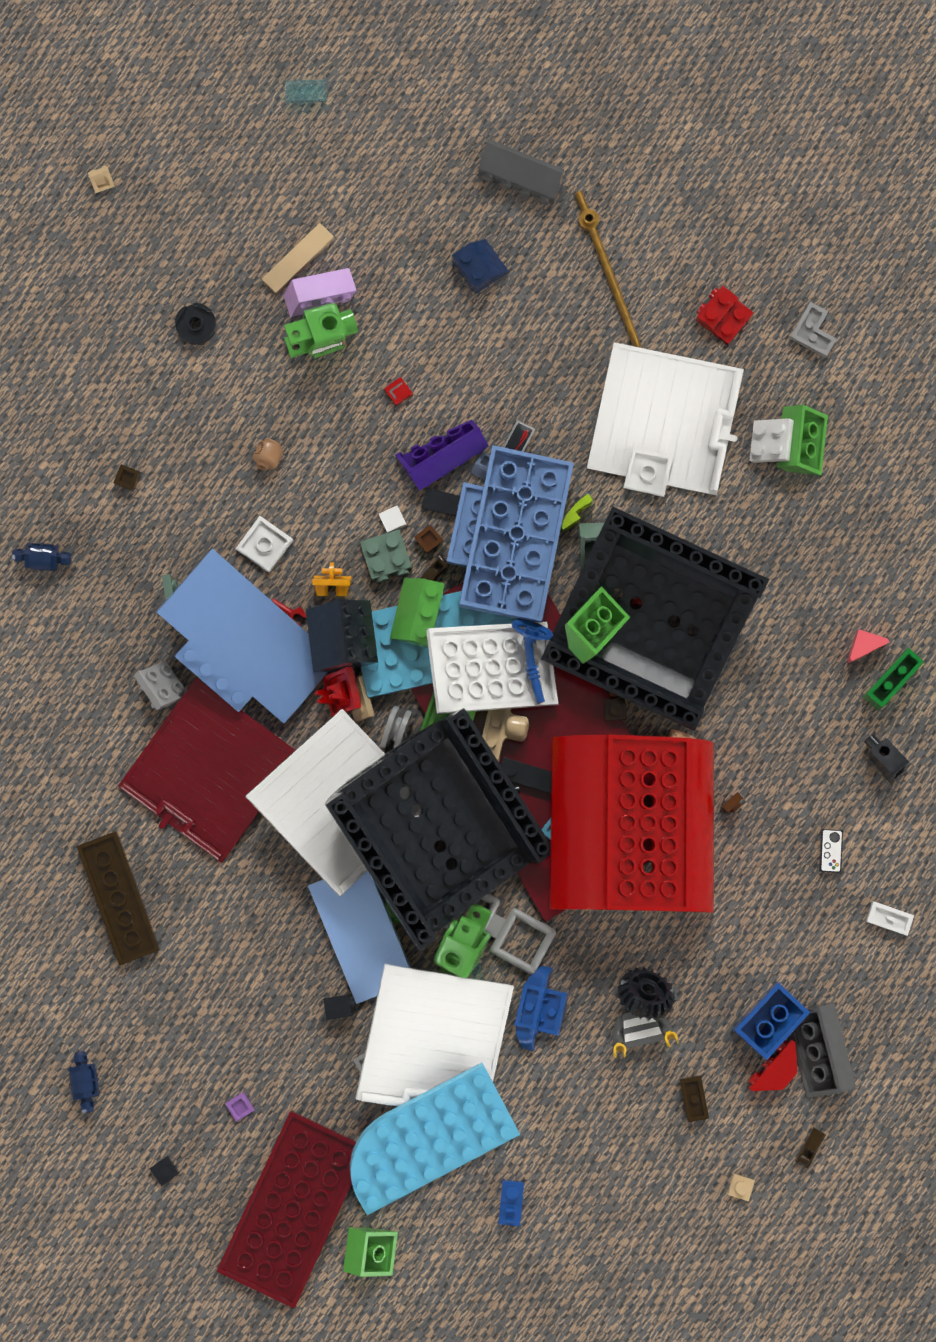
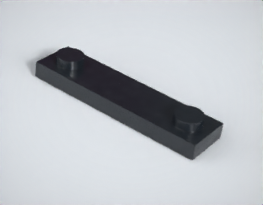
[501,757,552,794]

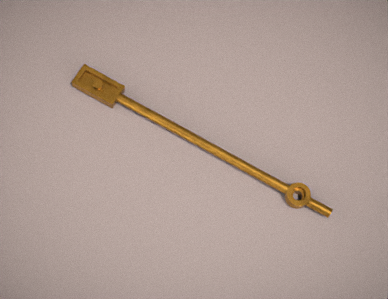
[575,191,642,348]

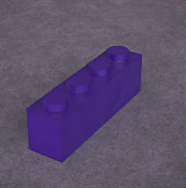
[395,419,489,491]

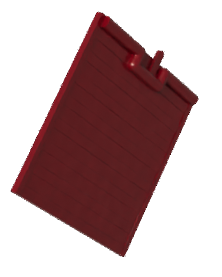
[118,677,296,863]

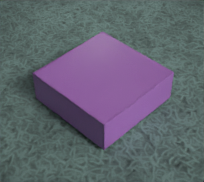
[225,1092,255,1122]

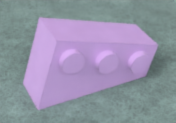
[283,268,357,317]

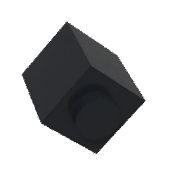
[323,994,356,1020]

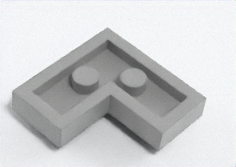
[790,302,836,358]

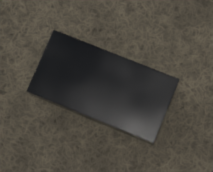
[421,488,460,517]

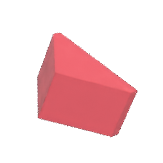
[847,629,889,663]

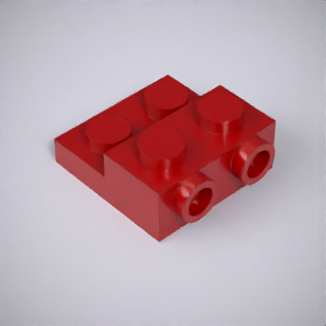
[696,285,754,346]

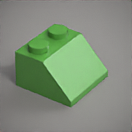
[343,1227,398,1277]

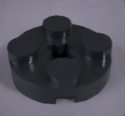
[175,303,217,345]

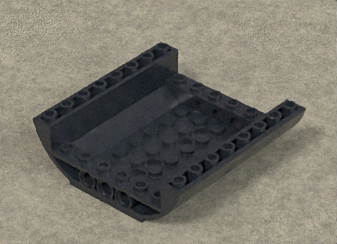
[541,506,770,731]
[325,708,551,951]

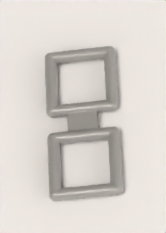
[444,894,556,975]

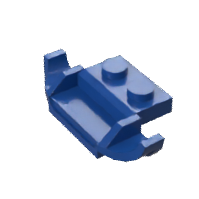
[515,966,568,1052]

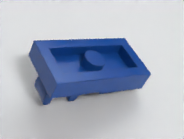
[498,1180,524,1226]

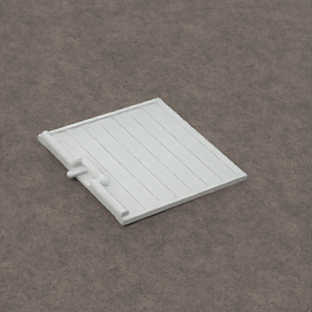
[587,342,744,496]
[246,709,421,897]
[356,964,514,1107]

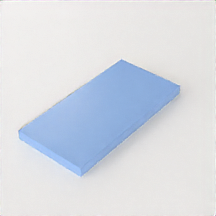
[308,871,411,1004]

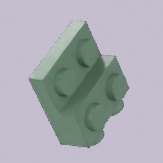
[360,529,412,583]

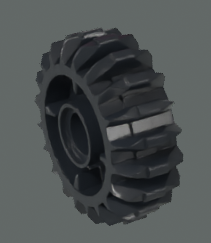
[617,967,675,1021]

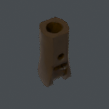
[420,554,451,581]
[795,1127,826,1169]

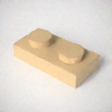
[352,676,375,722]

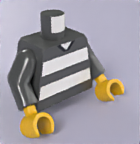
[612,1011,679,1058]

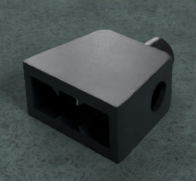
[864,734,909,783]

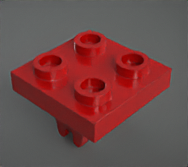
[315,667,362,718]

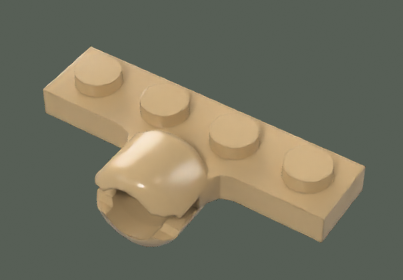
[482,709,529,762]

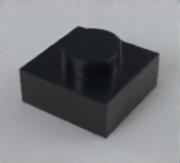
[150,1155,180,1187]

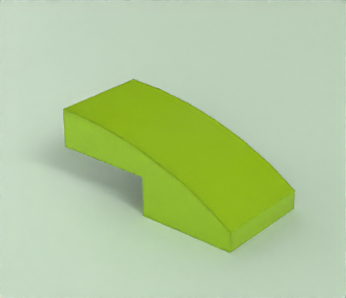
[560,494,593,533]

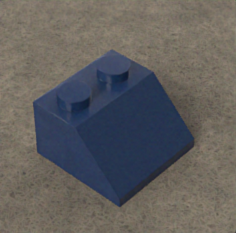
[452,239,509,295]

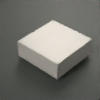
[379,506,406,533]

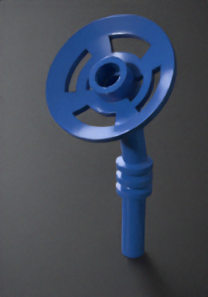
[512,620,553,704]

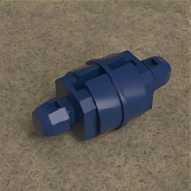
[12,542,72,571]
[69,1051,99,1113]

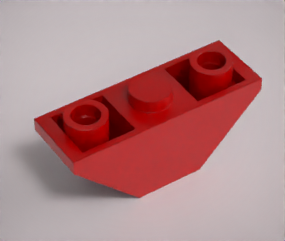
[747,1039,797,1091]

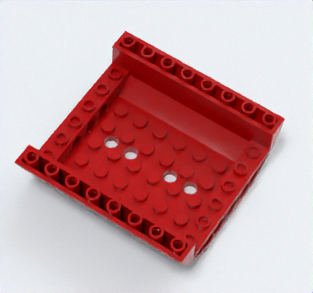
[550,734,714,913]

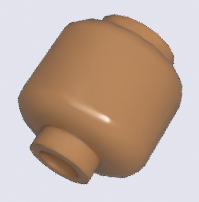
[253,439,283,471]

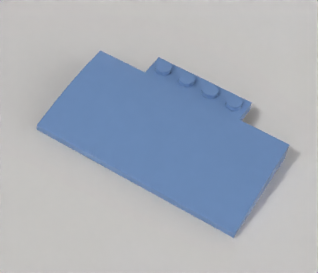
[446,445,574,622]
[156,548,328,723]

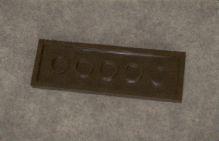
[76,831,160,966]

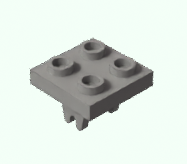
[134,661,186,710]

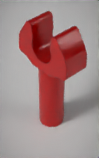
[272,598,307,627]

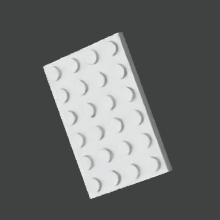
[426,622,558,714]

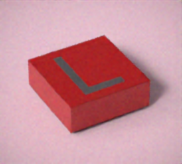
[384,377,413,406]

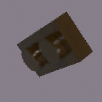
[679,1075,709,1122]

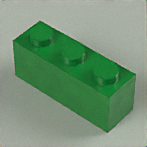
[862,648,924,711]

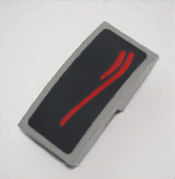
[503,420,536,452]

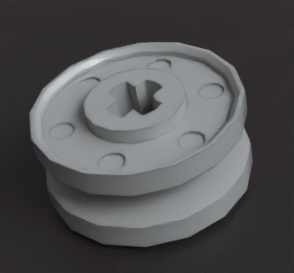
[380,705,413,749]

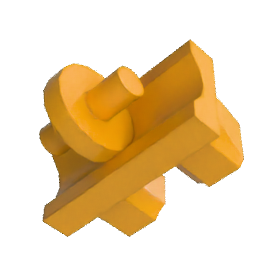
[312,562,352,596]

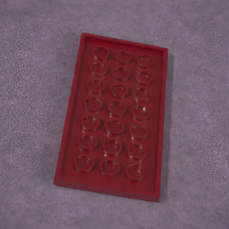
[216,1111,357,1309]

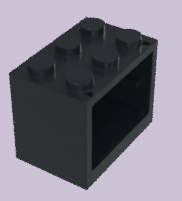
[306,599,378,672]

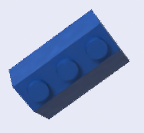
[732,982,810,1060]

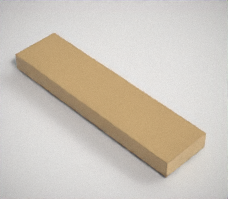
[262,223,334,295]

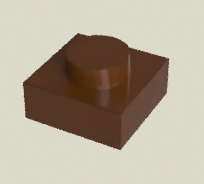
[414,524,444,554]
[720,792,743,813]

